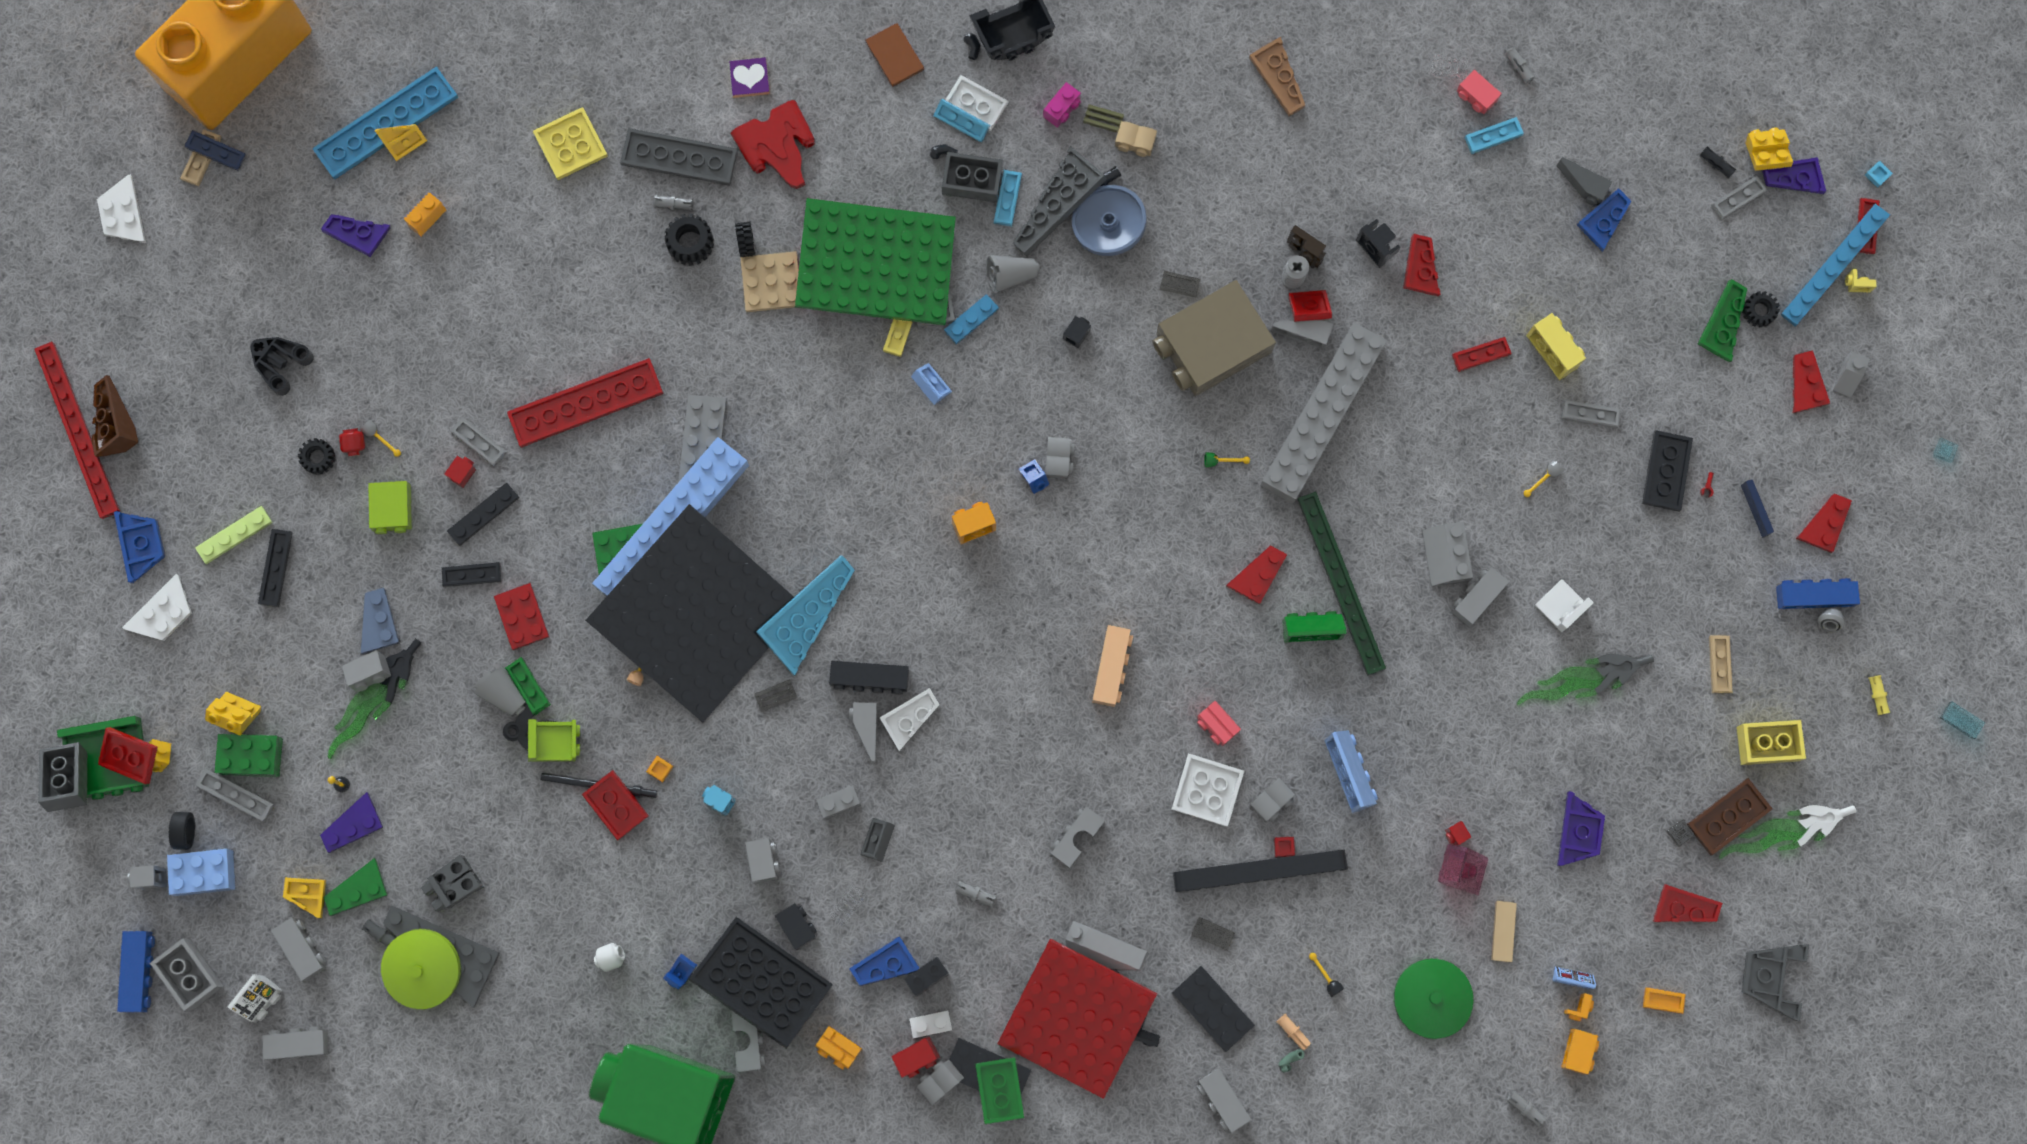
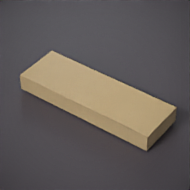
[180,129,222,187]
[1709,635,1733,693]
[1491,901,1517,962]

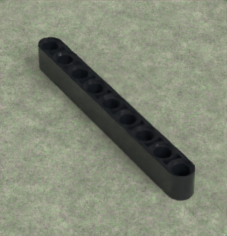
[1173,850,1348,892]

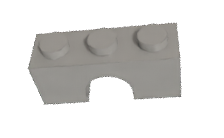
[1050,807,1105,869]
[731,1011,766,1072]

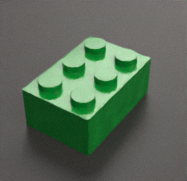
[214,734,283,777]

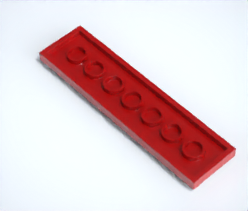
[507,358,664,448]

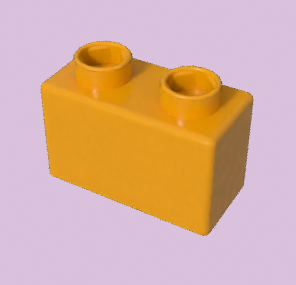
[135,0,312,130]

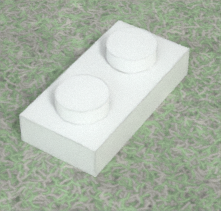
[909,1011,952,1038]

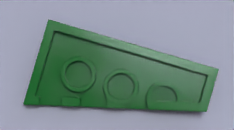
[1697,279,1748,362]

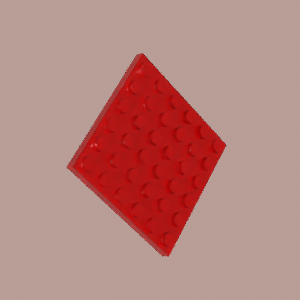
[997,938,1157,1099]

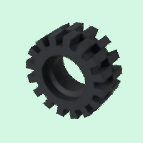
[735,221,755,257]
[1742,291,1780,327]
[298,438,336,475]

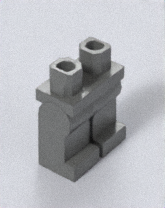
[421,855,484,912]

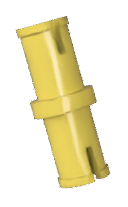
[1868,675,1890,715]

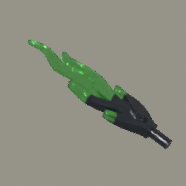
[328,638,421,759]

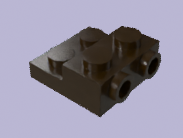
[1287,225,1326,269]

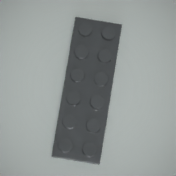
[620,128,738,186]

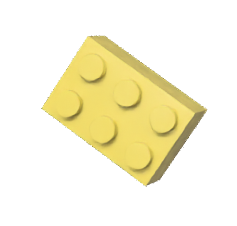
[1526,313,1586,380]
[1736,720,1806,765]

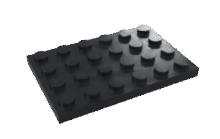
[689,917,833,1049]

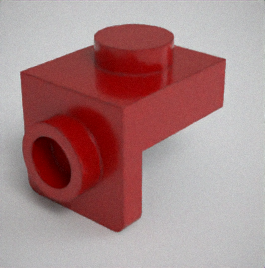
[1445,821,1471,847]

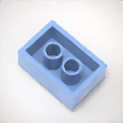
[167,849,235,896]

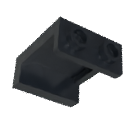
[905,957,949,997]

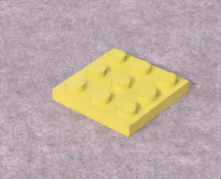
[533,107,608,180]

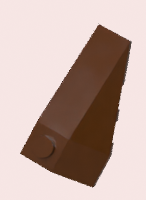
[92,375,138,457]

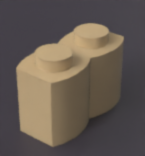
[1115,121,1157,157]

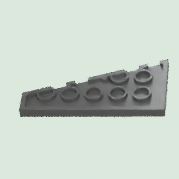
[1013,146,1107,257]
[383,905,500,1008]

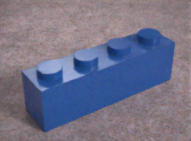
[1776,578,1860,609]
[117,931,155,1012]

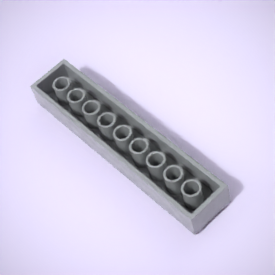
[1260,322,1387,504]

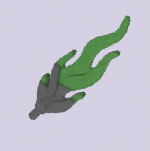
[1517,654,1654,705]

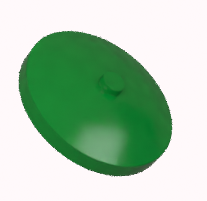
[1394,959,1473,1039]

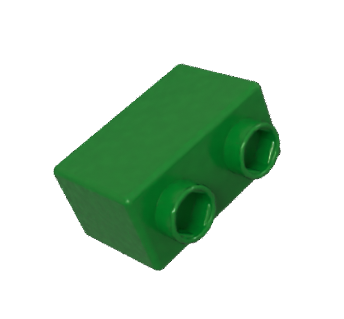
[589,1044,735,1144]

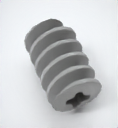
[1281,255,1309,289]

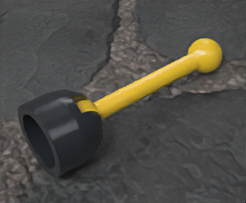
[328,776,350,793]
[1309,953,1344,998]

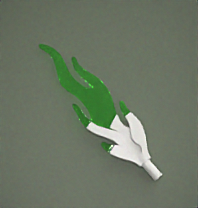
[1719,805,1856,859]

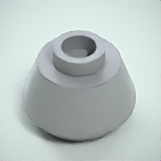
[1817,608,1845,632]

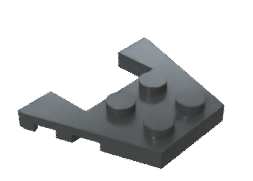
[1741,944,1809,1021]

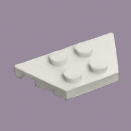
[97,174,146,243]
[122,574,192,641]

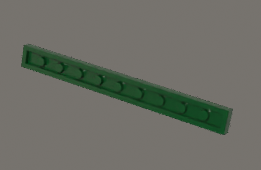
[1297,492,1386,676]

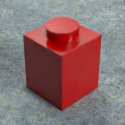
[444,455,476,488]

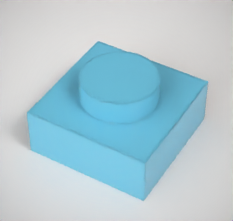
[1865,161,1893,188]

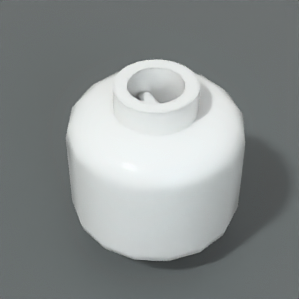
[594,943,625,972]

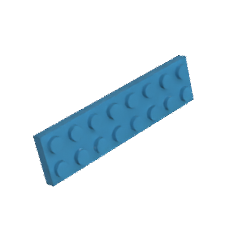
[312,66,459,180]

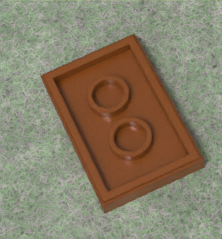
[865,23,924,87]

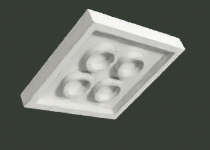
[1171,753,1244,827]

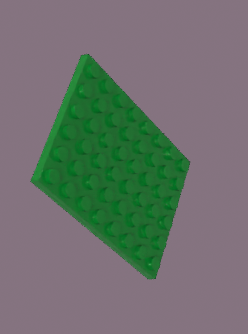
[795,198,956,325]

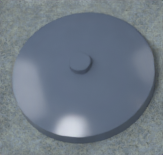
[1072,185,1147,256]

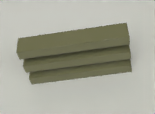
[1083,104,1124,133]

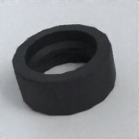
[168,812,195,850]

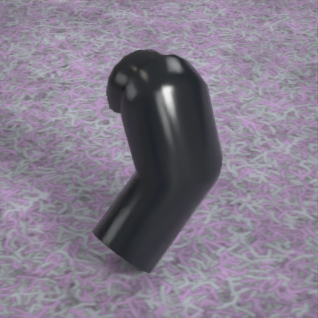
[964,33,981,61]
[930,144,958,159]

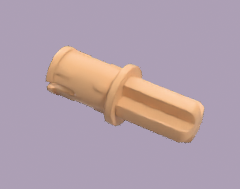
[1276,1013,1311,1050]

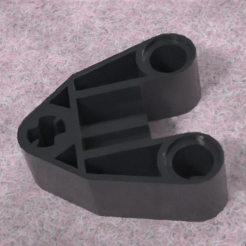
[250,337,314,396]

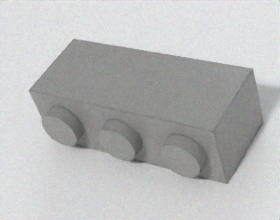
[1452,567,1509,627]
[271,917,326,982]
[262,1026,328,1060]
[1197,1068,1251,1133]

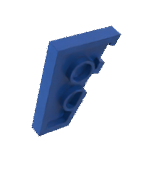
[849,936,919,986]

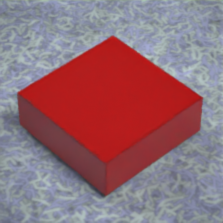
[1274,837,1295,857]

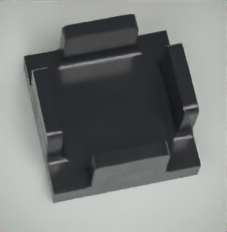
[1356,219,1401,268]

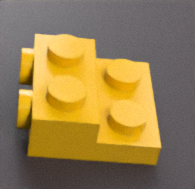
[1746,127,1793,171]
[205,692,261,735]

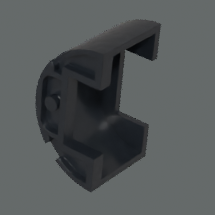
[970,0,1055,61]

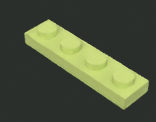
[195,506,273,564]

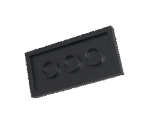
[1642,430,1693,512]
[1172,966,1255,1052]
[949,1038,1031,1094]

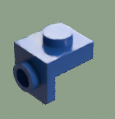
[663,954,697,989]

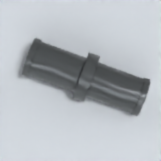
[361,919,395,947]

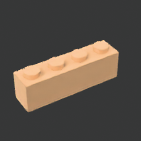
[1092,625,1133,707]

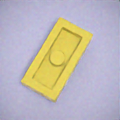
[883,319,913,357]

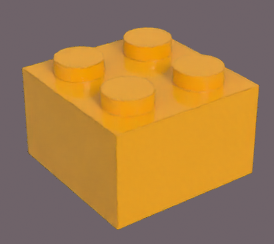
[952,502,996,544]

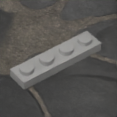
[196,768,275,822]

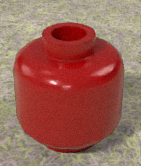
[339,428,365,456]

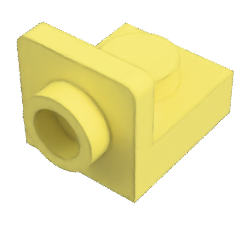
[1845,269,1877,293]

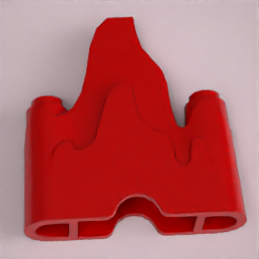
[731,100,815,189]

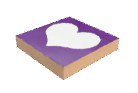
[729,57,770,98]

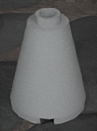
[986,255,1040,293]
[471,663,526,716]

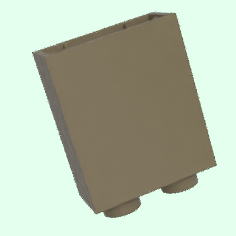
[1152,280,1276,396]

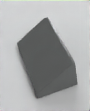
[860,818,895,862]

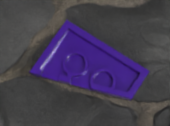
[321,214,391,257]

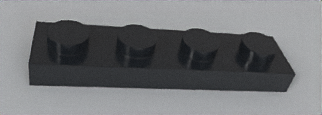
[447,482,520,546]
[258,529,293,607]

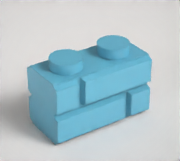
[702,785,735,816]

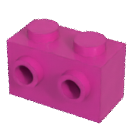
[1043,82,1081,128]

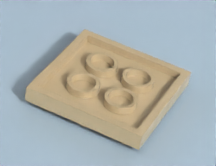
[740,251,798,312]

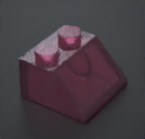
[1438,844,1488,895]

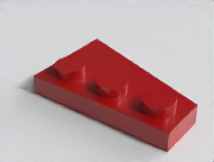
[1403,234,1441,296]
[1793,350,1830,413]
[1796,493,1852,553]
[1226,545,1287,605]
[1653,884,1723,922]

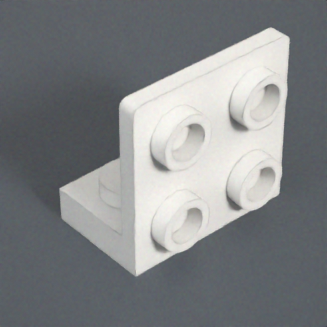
[1535,580,1594,632]

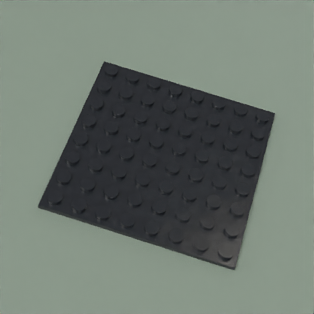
[585,504,794,723]

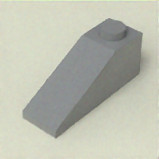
[1271,319,1333,349]
[849,703,877,763]

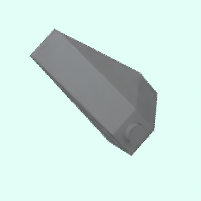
[1066,921,1148,971]

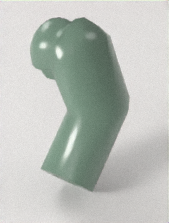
[1279,1049,1304,1073]

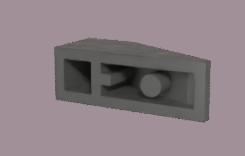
[1557,157,1612,206]

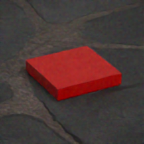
[1289,290,1332,322]

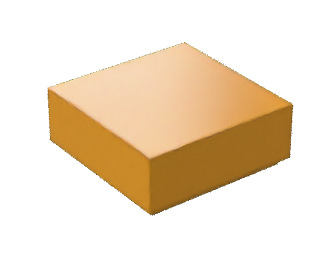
[646,756,674,783]

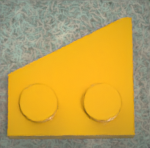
[374,124,427,161]
[283,878,326,918]

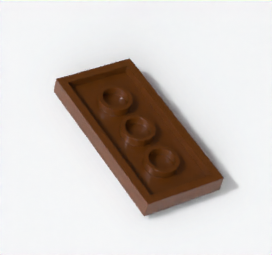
[1687,778,1773,856]

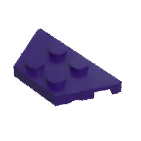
[1557,791,1605,866]

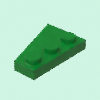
[324,858,388,916]

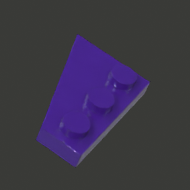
[1762,157,1827,194]
[320,792,384,853]

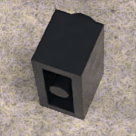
[775,903,817,950]

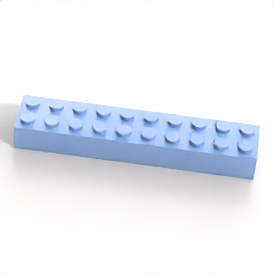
[592,437,749,596]

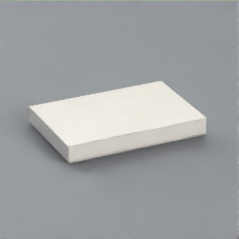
[946,75,1009,133]

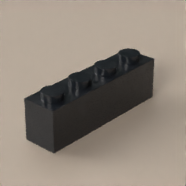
[829,661,909,695]

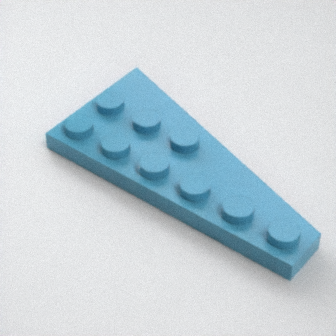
[756,555,854,675]

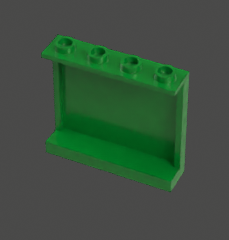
[57,716,149,800]

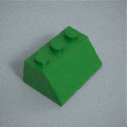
[1282,611,1347,643]

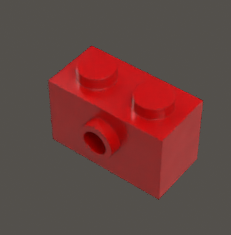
[891,1036,940,1079]

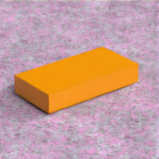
[1643,987,1686,1014]

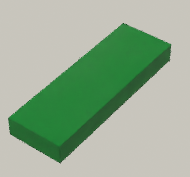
[505,657,551,715]

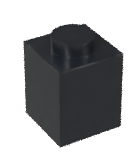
[1063,316,1091,349]

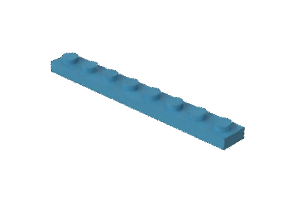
[1781,204,1890,327]

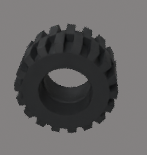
[664,214,714,266]

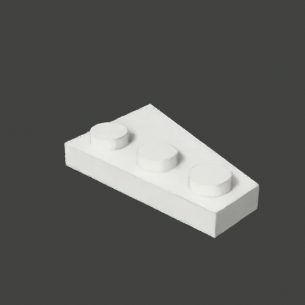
[880,688,939,751]

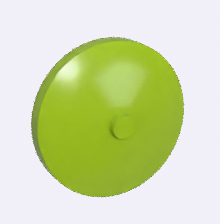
[381,929,461,1009]

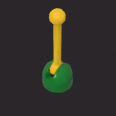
[1204,452,1250,467]

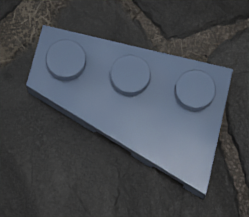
[361,588,400,654]

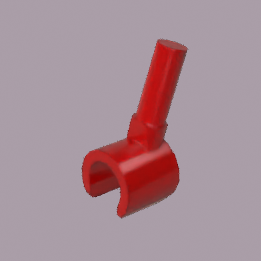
[1700,472,1714,498]

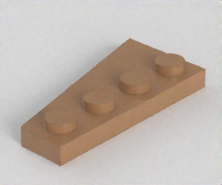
[1249,37,1305,116]

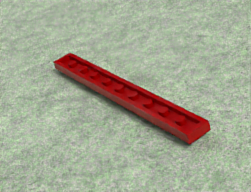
[34,342,120,519]

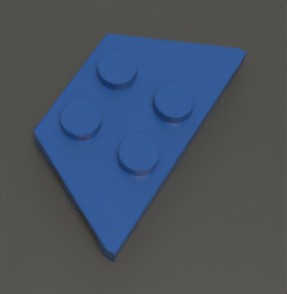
[114,511,165,583]

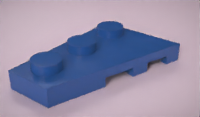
[1577,188,1632,252]

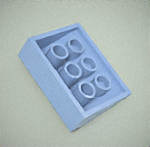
[1324,730,1378,813]

